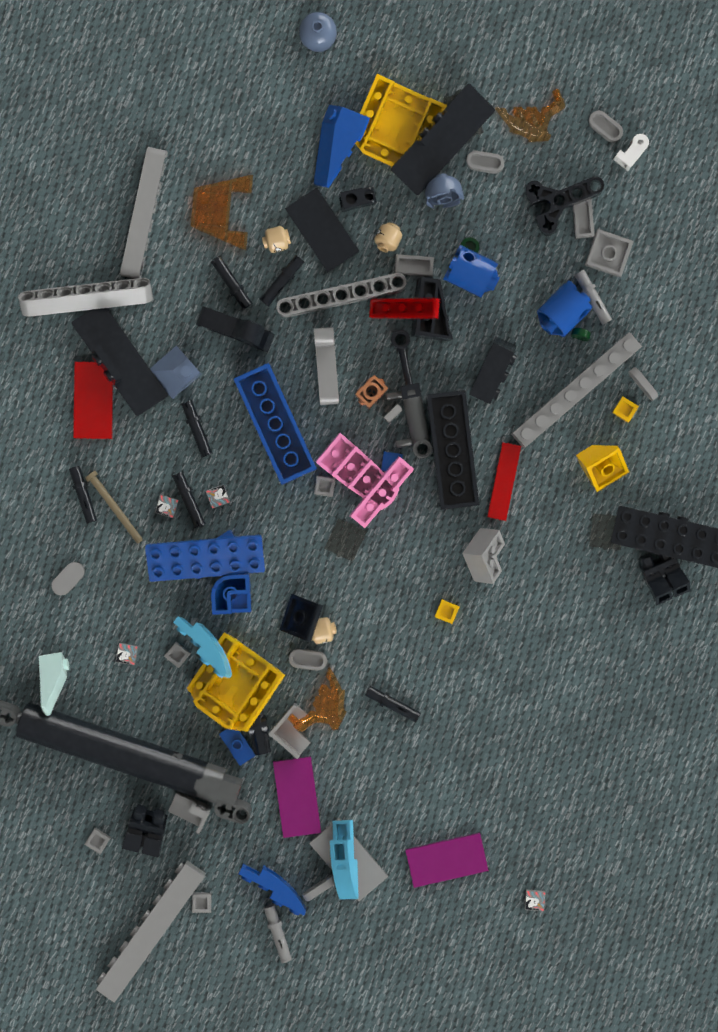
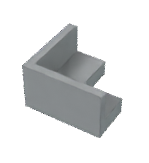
[462,528,505,584]
[269,703,311,759]
[168,791,212,834]

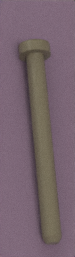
[85,471,143,544]

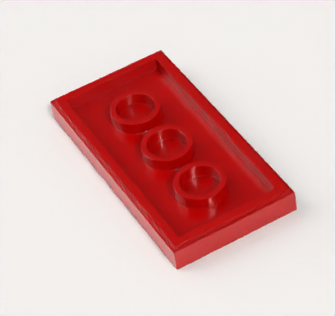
[73,362,113,439]

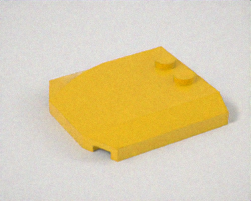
[355,74,447,167]
[187,632,285,732]

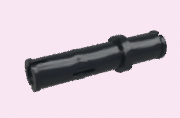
[259,254,305,307]
[211,256,253,310]
[181,400,213,458]
[69,466,97,524]
[172,471,206,528]
[365,686,421,723]

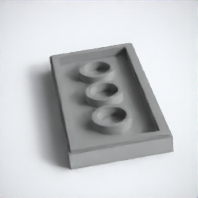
[309,818,388,901]

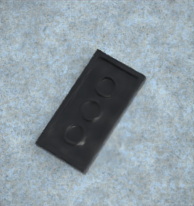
[285,188,359,273]

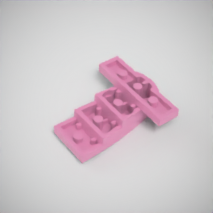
[315,432,414,528]

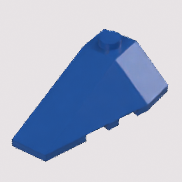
[314,105,370,188]

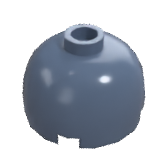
[299,12,337,52]
[425,173,464,208]

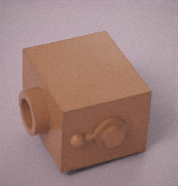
[355,375,388,409]

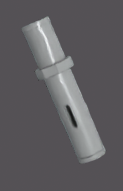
[574,270,612,325]
[264,904,292,963]

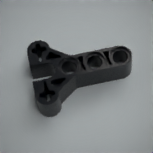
[525,176,604,236]
[196,306,275,352]

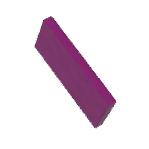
[273,756,321,838]
[405,832,489,888]

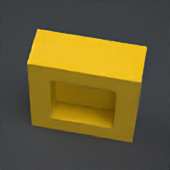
[612,396,639,423]
[434,599,459,624]

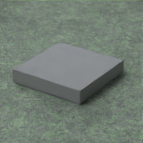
[585,229,634,278]

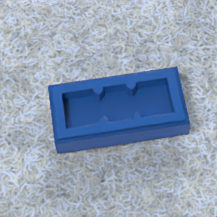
[219,729,256,766]

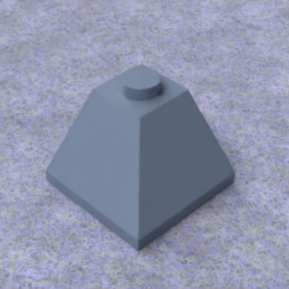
[150,345,202,399]

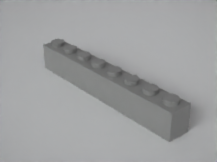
[511,332,642,448]
[96,860,206,1003]

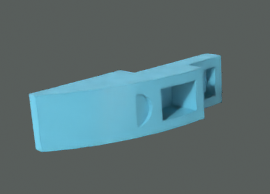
[173,616,232,678]
[330,820,359,899]

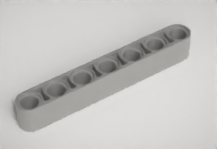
[120,147,168,279]
[277,273,406,318]
[18,278,153,317]

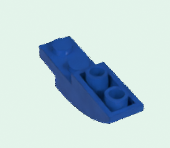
[239,864,306,915]

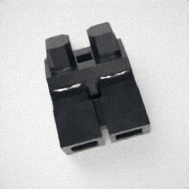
[639,554,691,606]
[122,804,168,857]

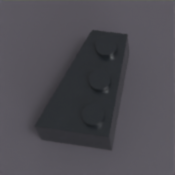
[411,277,453,341]
[469,336,517,404]

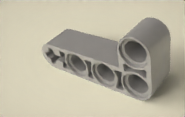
[314,327,339,405]

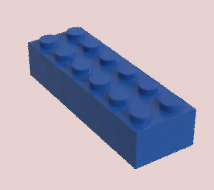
[234,363,317,485]

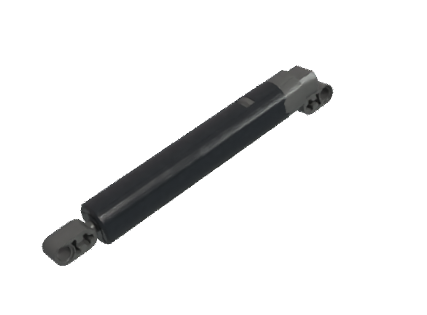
[0,700,252,824]

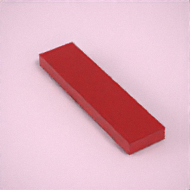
[369,298,440,319]
[487,442,521,521]

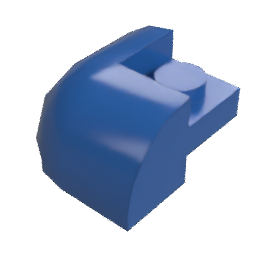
[211,574,252,615]

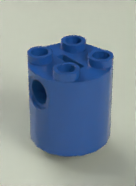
[443,245,500,298]
[537,280,592,337]

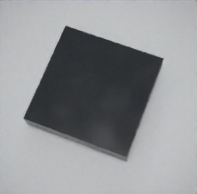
[279,594,323,642]

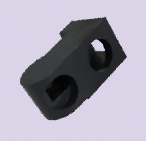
[339,187,377,213]

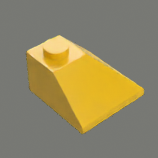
[576,445,629,492]

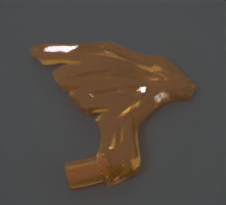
[495,89,565,142]
[287,667,347,732]

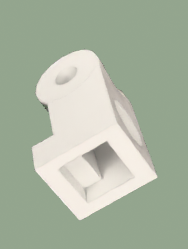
[613,134,649,171]

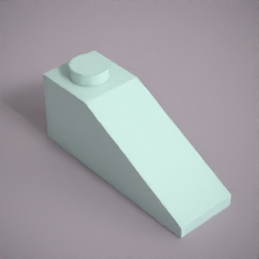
[39,652,69,716]

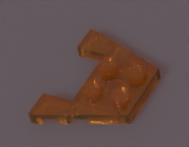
[191,175,253,250]

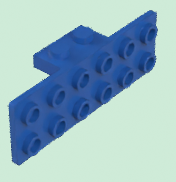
[145,535,265,582]

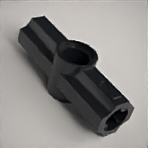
[248,710,271,755]

